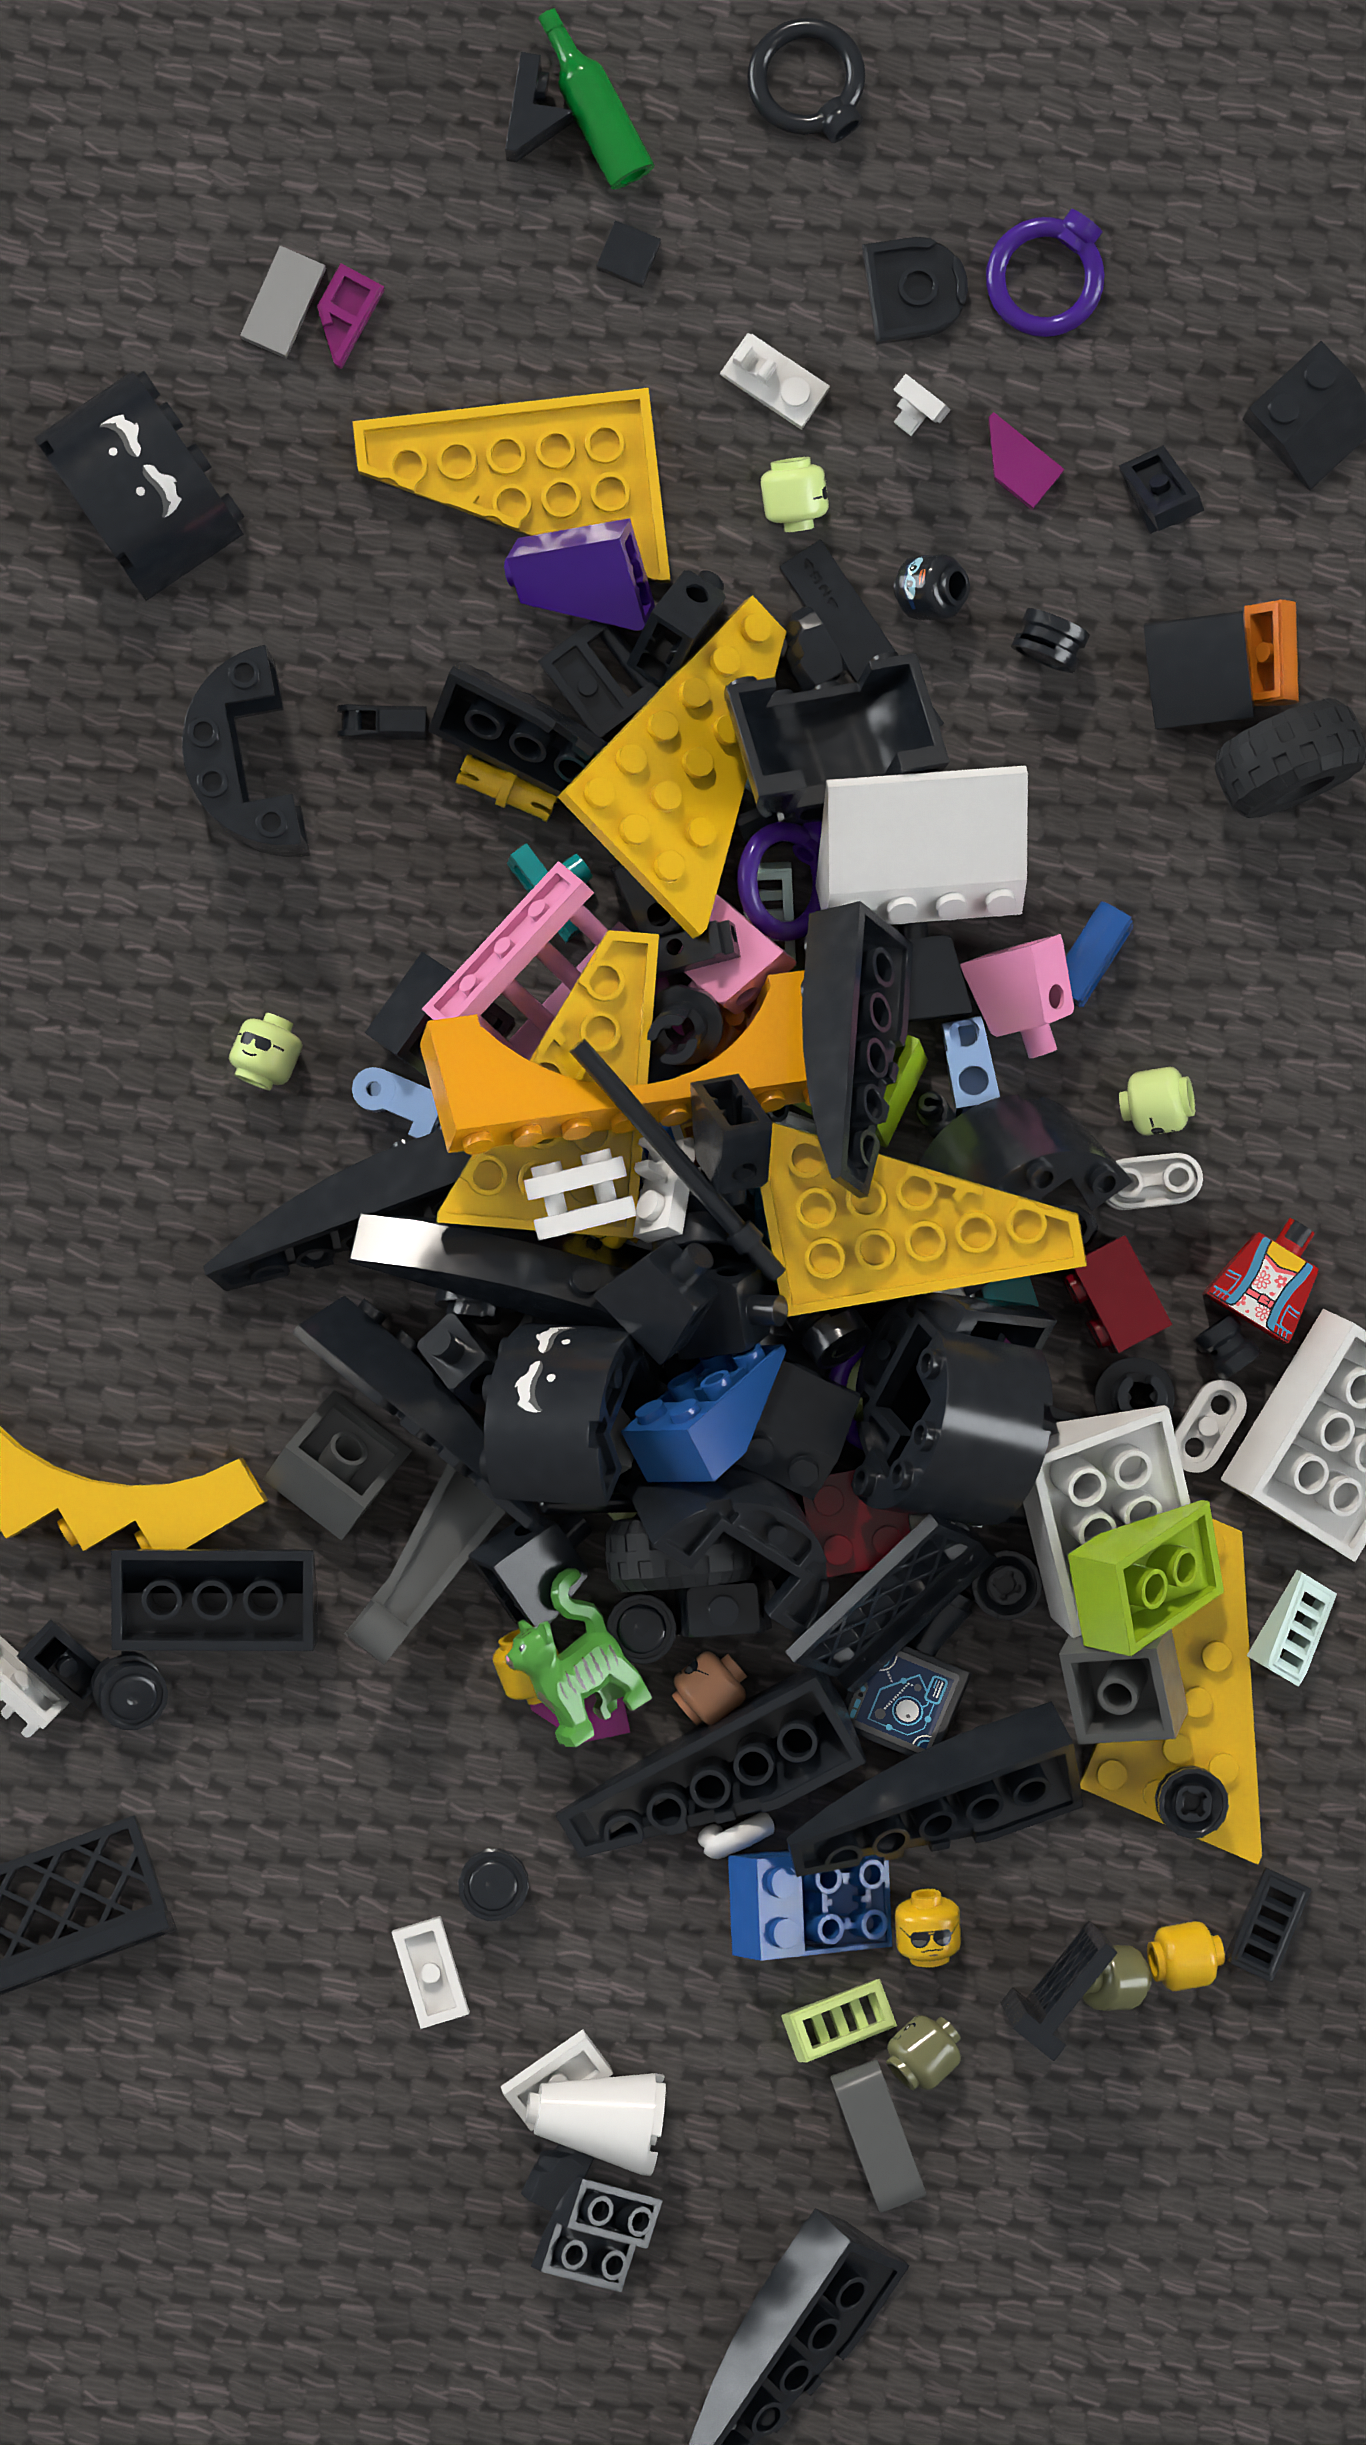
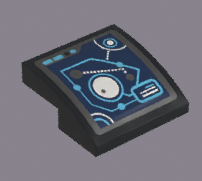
[844,1645,972,1756]

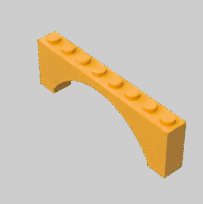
[420,970,811,1155]

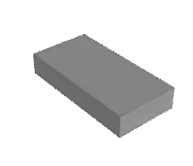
[240,246,326,359]

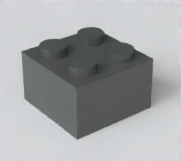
[1059,1628,1188,1744]

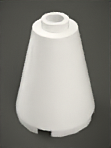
[525,2073,666,2176]

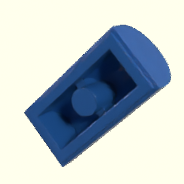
[1066,901,1133,1008]

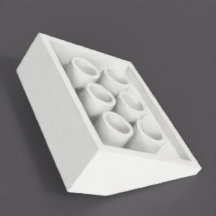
[816,766,1028,924]
[1220,1309,1366,1562]
[1023,1405,1190,1638]

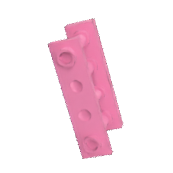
[422,861,631,1060]

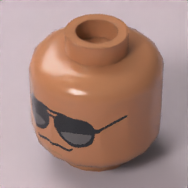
[672,1651,747,1726]

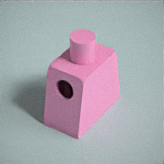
[678,894,797,1015]
[960,934,1074,1058]

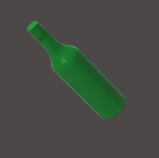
[538,8,655,190]

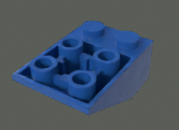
[621,1343,786,1482]
[728,1850,892,1961]

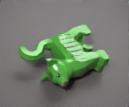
[505,1568,652,1747]

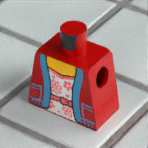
[1202,1218,1319,1344]

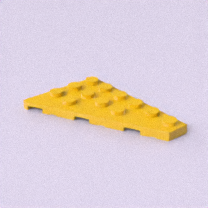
[352,388,670,584]
[558,595,787,939]
[437,930,659,1238]
[760,1122,1087,1317]
[1080,1519,1262,1864]

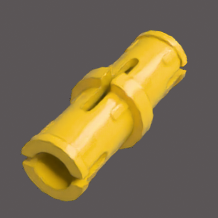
[456,754,558,822]

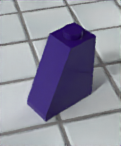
[504,518,655,631]

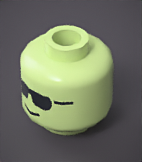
[761,457,829,532]
[229,1013,303,1091]
[1119,1067,1195,1136]

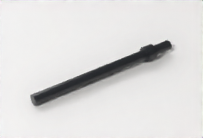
[569,1038,786,1282]

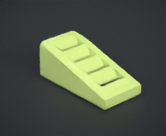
[781,1979,897,2062]

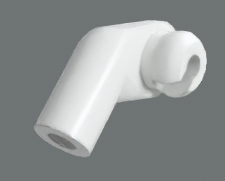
[698,1811,775,1859]

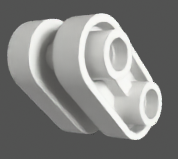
[523,1148,637,1240]
[1105,1153,1203,1210]

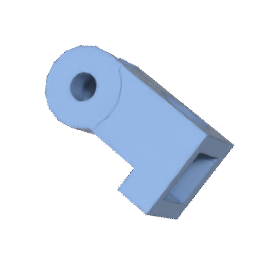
[941,1016,1000,1117]
[352,1067,440,1139]

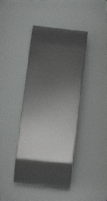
[830,2059,927,2213]

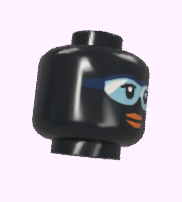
[894,554,970,620]

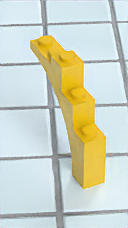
[0,1426,268,1551]

